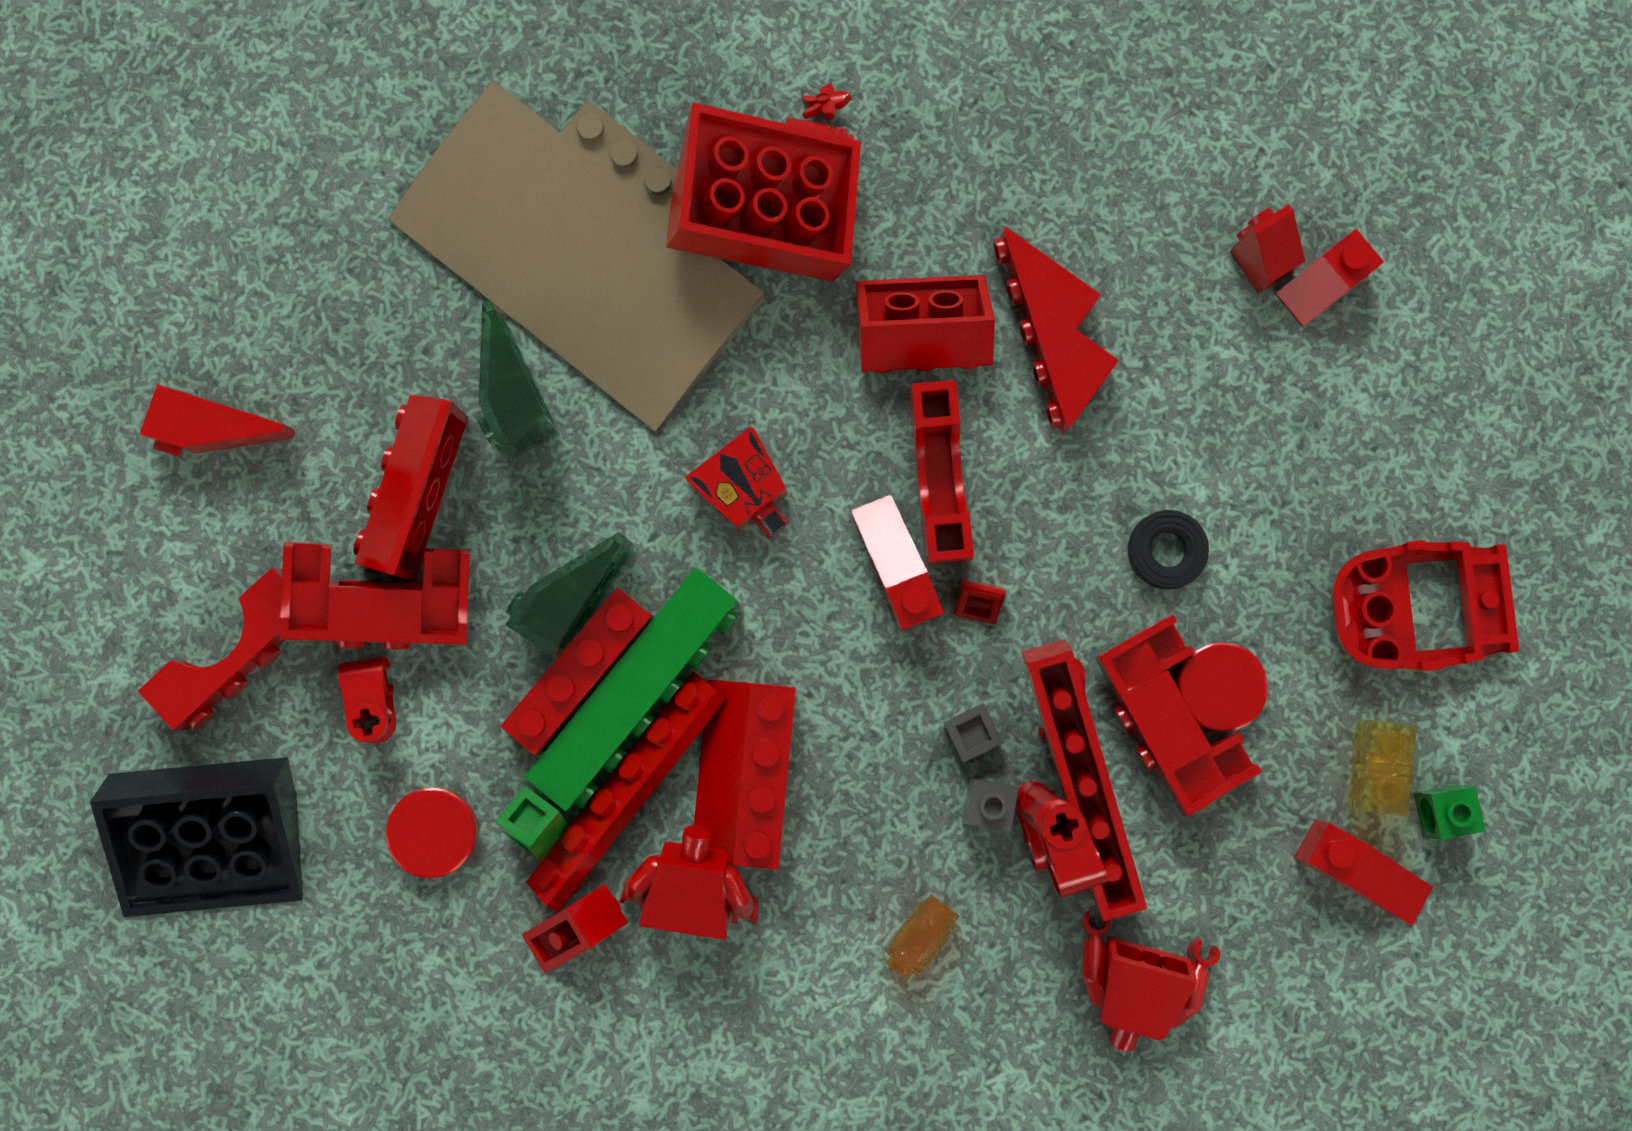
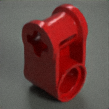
[338,656,396,744]

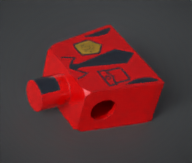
[685,426,789,539]

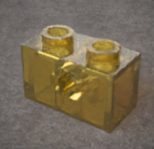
[1347,720,1417,817]

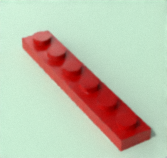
[526,671,727,912]

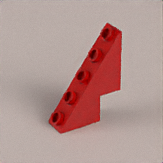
[993,227,1119,434]

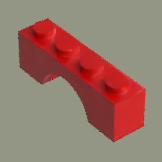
[908,380,974,566]
[137,567,285,731]
[500,587,654,756]

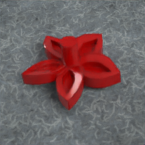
[802,83,852,120]

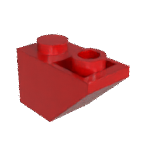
[1230,204,1305,294]

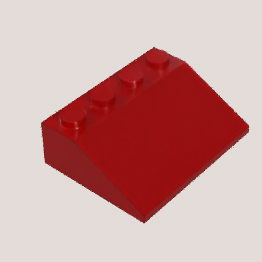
[666,102,861,282]

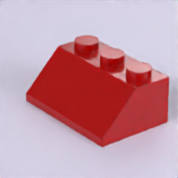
[856,275,995,373]

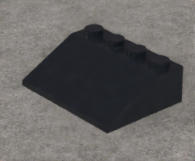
[90,757,303,917]

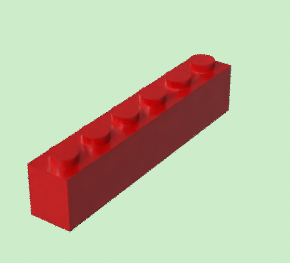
[1021,639,1147,922]

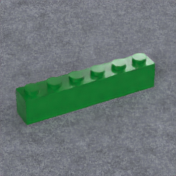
[524,567,740,812]

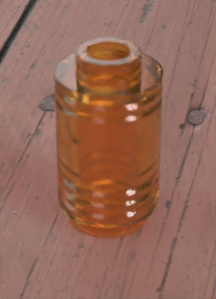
[884,894,959,979]

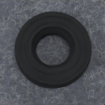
[1128,510,1209,589]

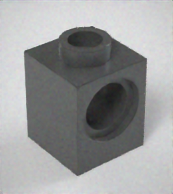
[962,778,1019,833]

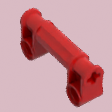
[1015,781,1107,898]

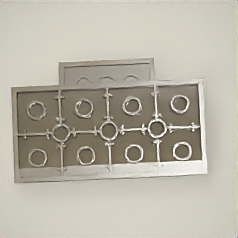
[388,80,765,433]

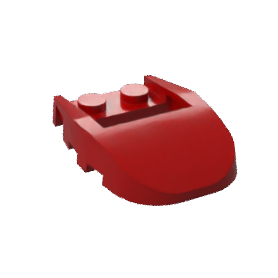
[1331,540,1519,671]

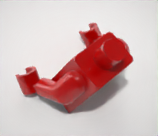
[619,825,759,940]
[1082,910,1220,1052]

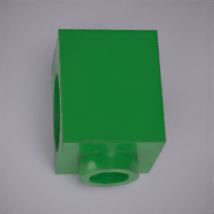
[1413,784,1486,840]
[495,786,569,862]

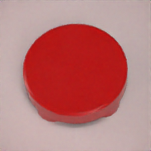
[1176,642,1268,731]
[386,787,479,878]

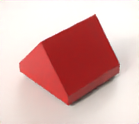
[953,578,1006,625]

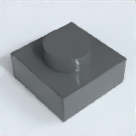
[942,703,1003,763]

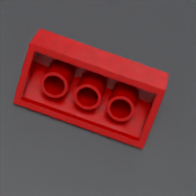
[353,395,469,582]
[694,679,796,870]

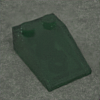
[478,299,560,457]
[505,532,635,656]

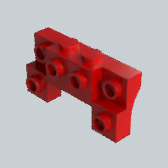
[279,542,470,650]
[1094,614,1262,816]

